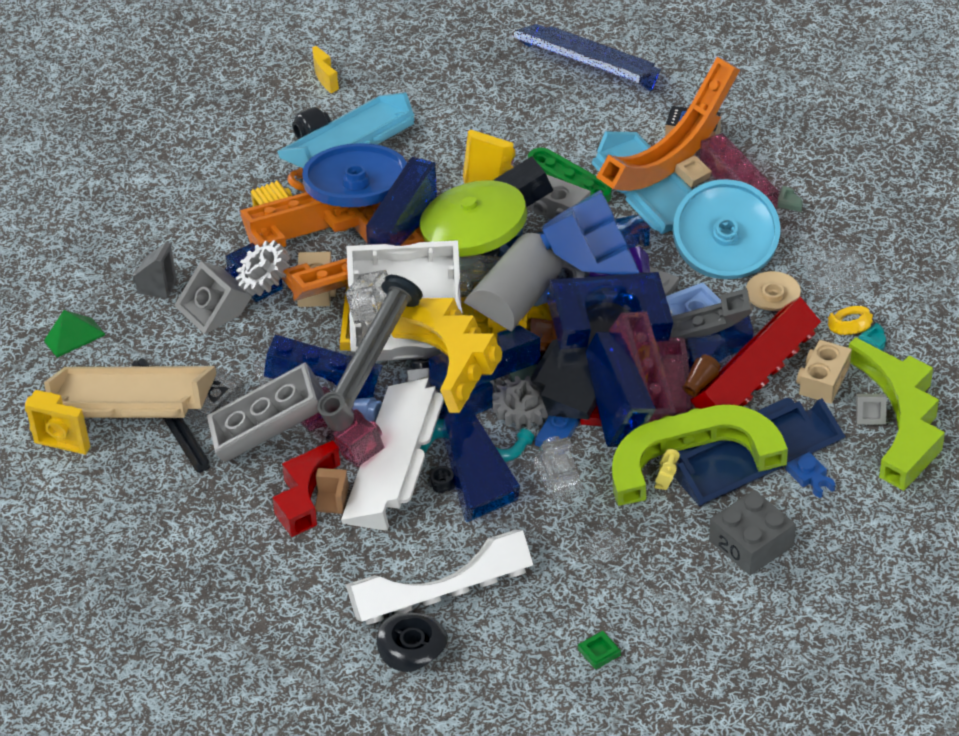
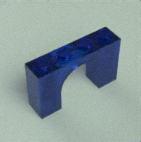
[547,272,674,349]

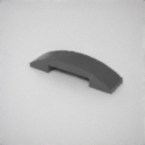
[641,288,752,343]

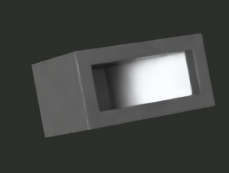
[133,243,177,299]

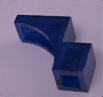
[683,315,754,375]

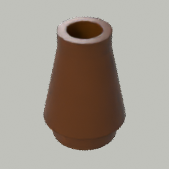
[682,354,721,397]

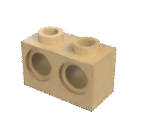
[796,340,852,404]

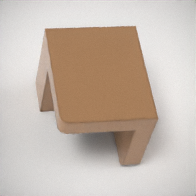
[315,468,349,514]

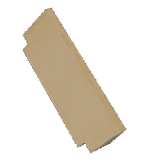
[44,366,216,418]

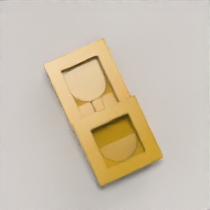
[312,46,339,93]

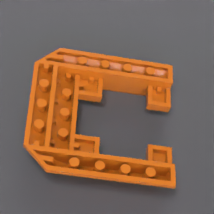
[240,191,425,301]

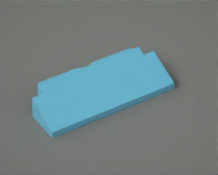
[277,92,415,168]
[591,131,692,234]

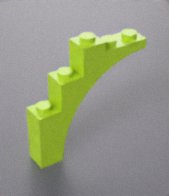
[849,337,945,491]

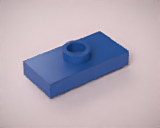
[535,416,580,453]

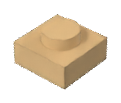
[674,155,712,188]

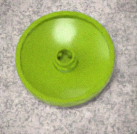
[420,180,527,257]

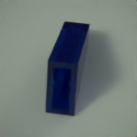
[366,157,437,246]
[586,332,656,447]
[442,406,520,522]

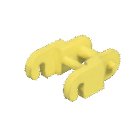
[655,449,680,490]

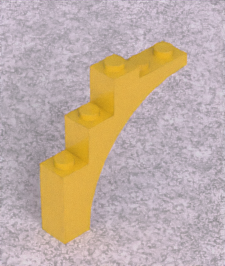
[391,298,502,413]

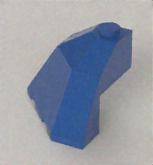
[540,190,640,276]

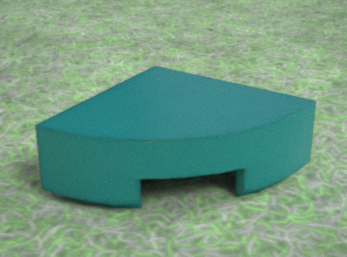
[858,322,886,351]

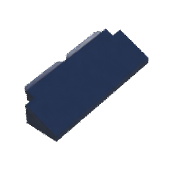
[673,398,846,507]

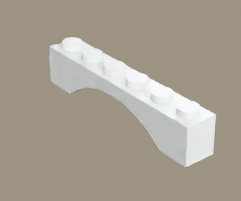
[346,530,533,625]

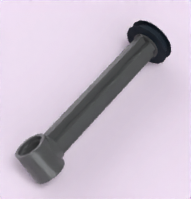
[317,274,423,431]

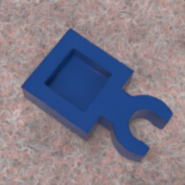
[785,452,835,498]

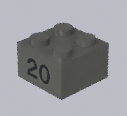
[709,490,796,576]

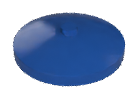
[302,143,408,207]

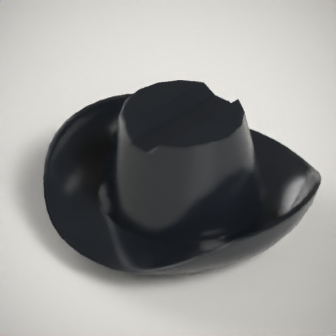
[376,612,448,672]

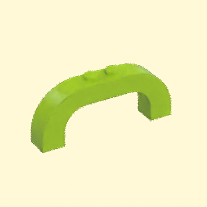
[612,405,788,506]

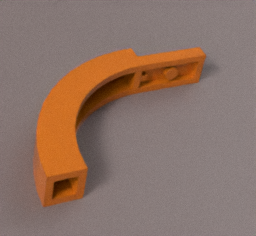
[596,57,740,191]

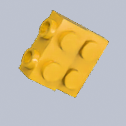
[25,390,91,455]

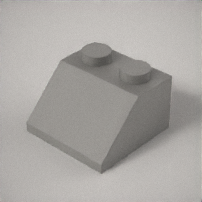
[174,261,252,334]

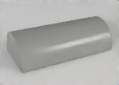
[464,233,563,332]
[207,362,324,462]

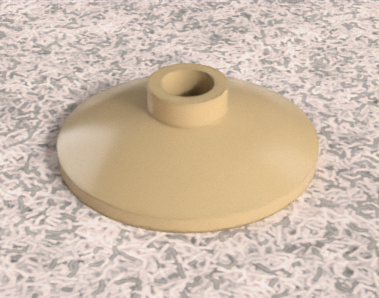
[746,271,801,311]

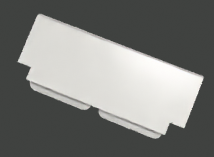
[341,378,444,531]

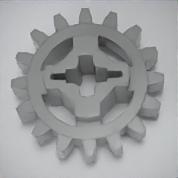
[236,240,290,296]
[492,376,548,429]

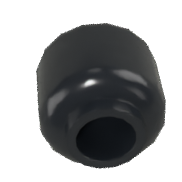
[292,107,331,139]

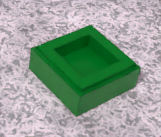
[577,631,621,670]

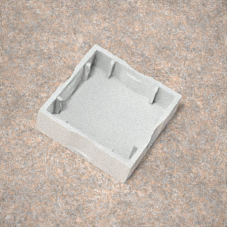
[346,241,462,361]

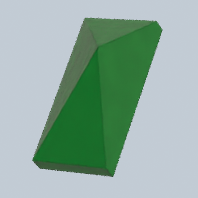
[44,310,105,358]

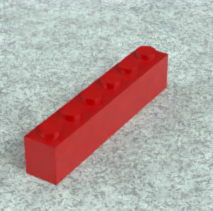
[690,297,821,409]

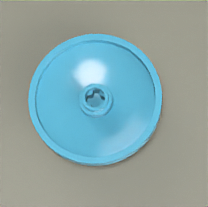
[673,179,780,279]

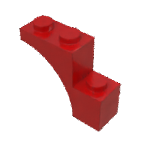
[272,440,340,537]

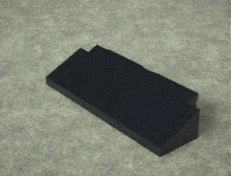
[531,281,651,420]

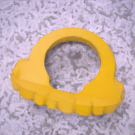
[828,306,873,335]

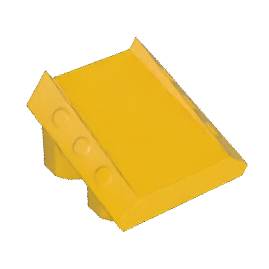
[463,129,515,184]

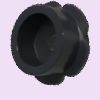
[428,466,457,493]

